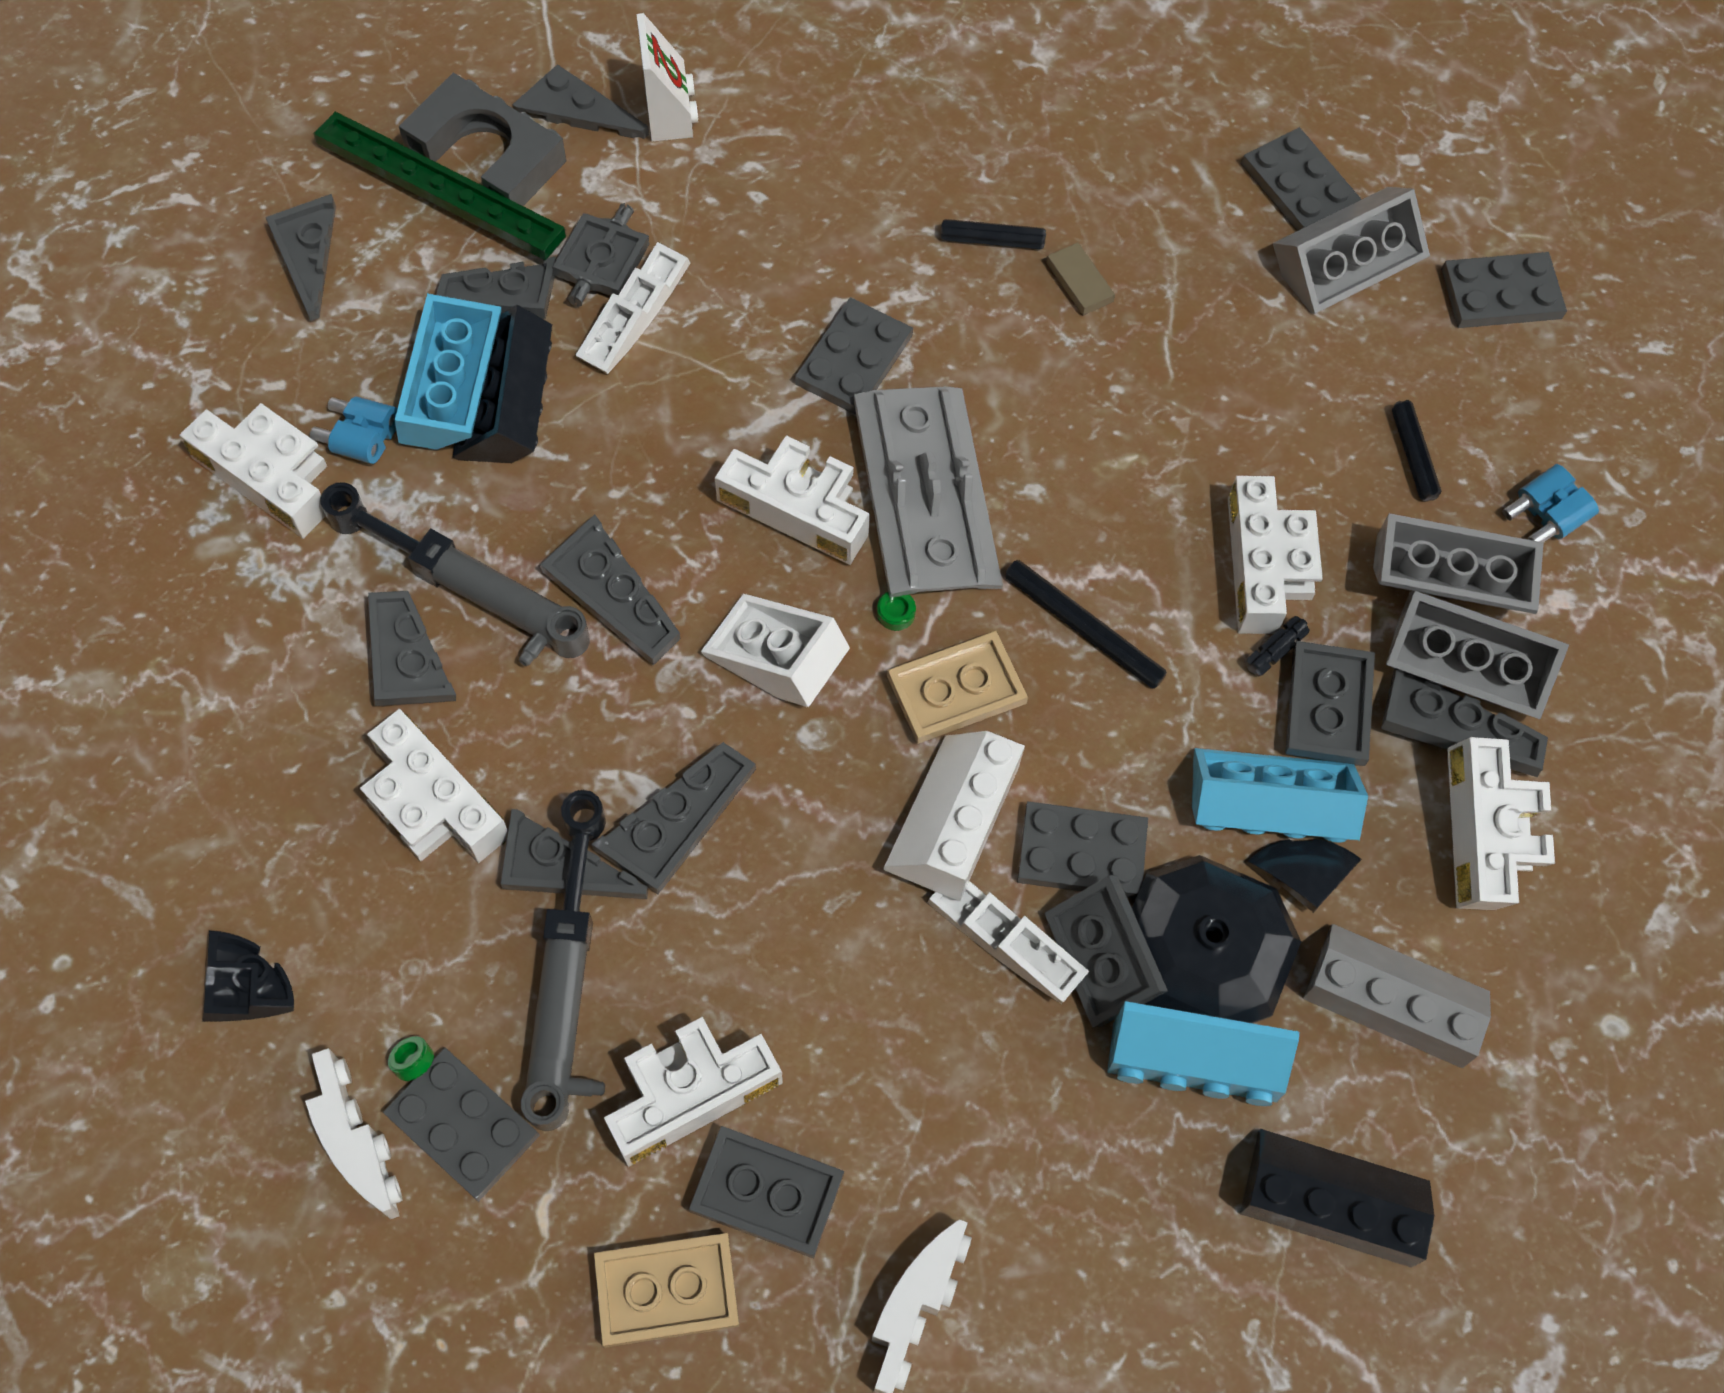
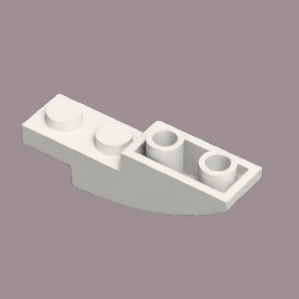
[305,1048,403,1219]
[872,1219,972,1393]

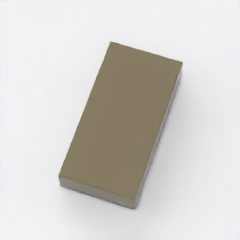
[1046,242,1115,316]

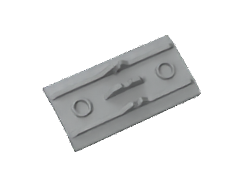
[853,386,1003,597]

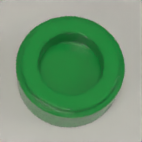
[877,592,916,631]
[388,1036,434,1081]

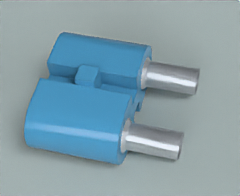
[310,396,398,464]
[1502,464,1599,543]

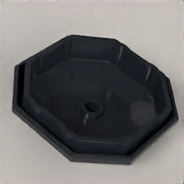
[1132,855,1301,1024]

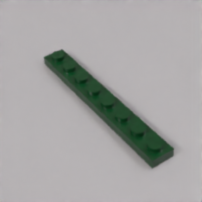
[313,111,566,261]

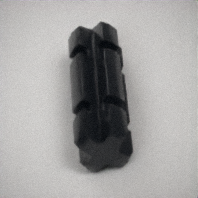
[1245,616,1310,677]

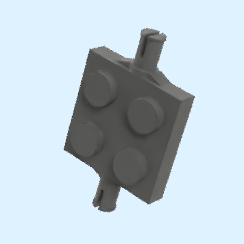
[552,203,650,307]

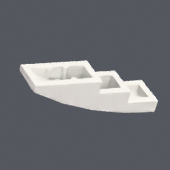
[576,242,690,374]
[927,881,1089,1004]

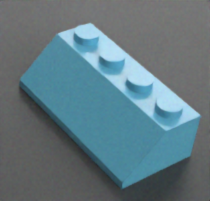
[395,293,502,450]
[1192,748,1368,843]
[1107,1001,1300,1106]

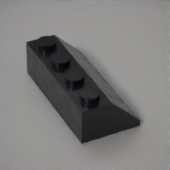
[453,305,553,464]
[1240,1129,1435,1268]

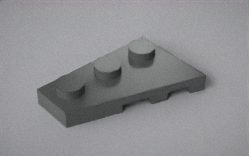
[436,257,556,319]
[368,591,456,706]

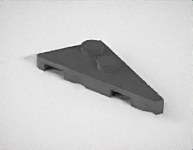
[512,64,649,139]
[265,194,336,321]
[501,809,648,899]

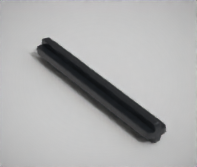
[1005,560,1167,689]

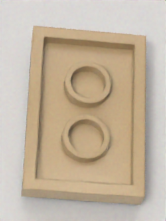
[887,631,1028,744]
[594,1233,740,1348]

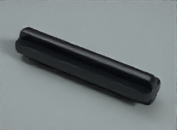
[941,219,1046,249]
[1392,400,1442,502]

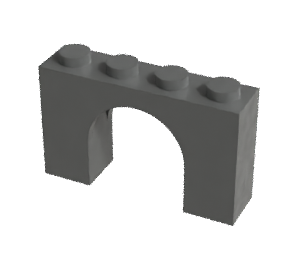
[399,72,567,206]

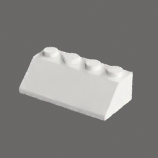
[884,731,1025,901]

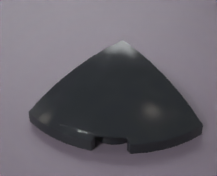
[1246,839,1362,913]
[202,930,294,1022]

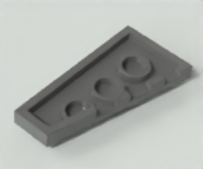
[540,514,681,665]
[1381,668,1548,777]
[591,742,756,895]

